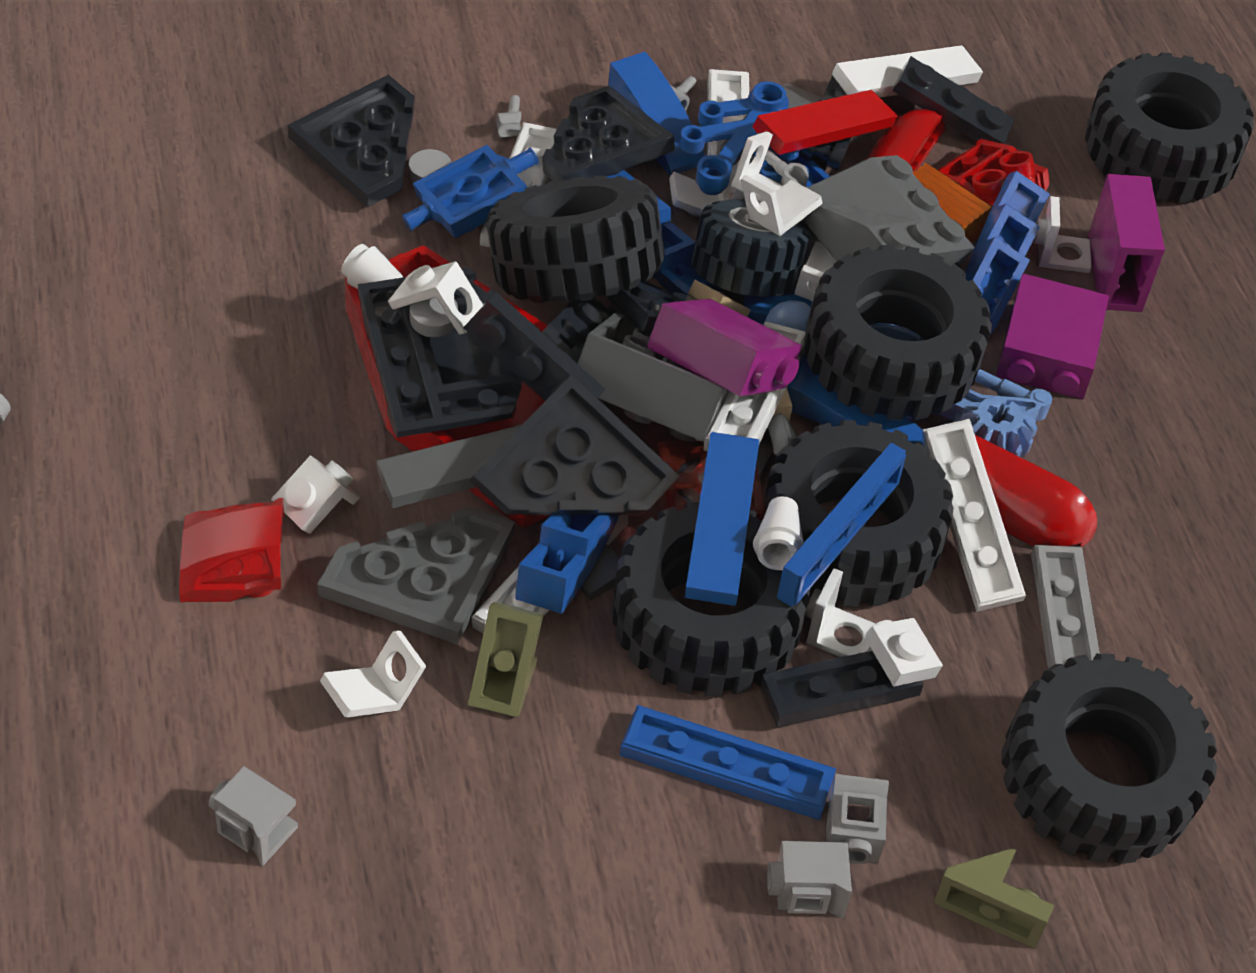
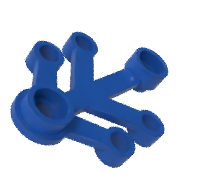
[679,81,800,195]

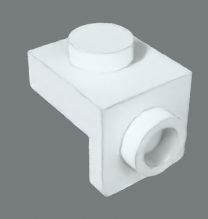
[271,455,360,534]
[856,618,943,686]

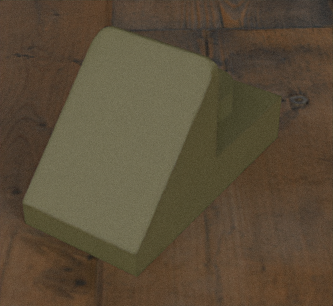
[468,602,543,717]
[934,849,1054,949]

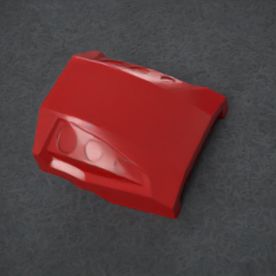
[938,139,1050,207]
[179,498,284,602]

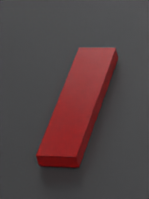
[752,89,898,155]

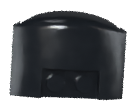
[358,267,523,438]

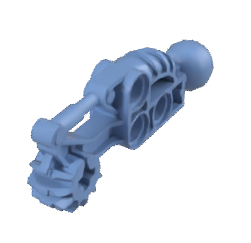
[764,300,1053,457]

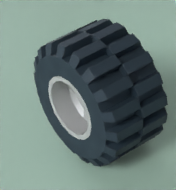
[691,200,810,297]

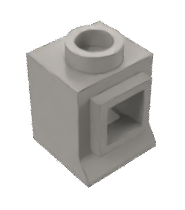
[209,766,298,866]
[826,774,889,865]
[767,841,852,918]

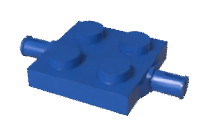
[402,145,539,238]

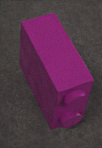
[1087,174,1165,312]
[996,273,1109,400]
[647,299,802,396]

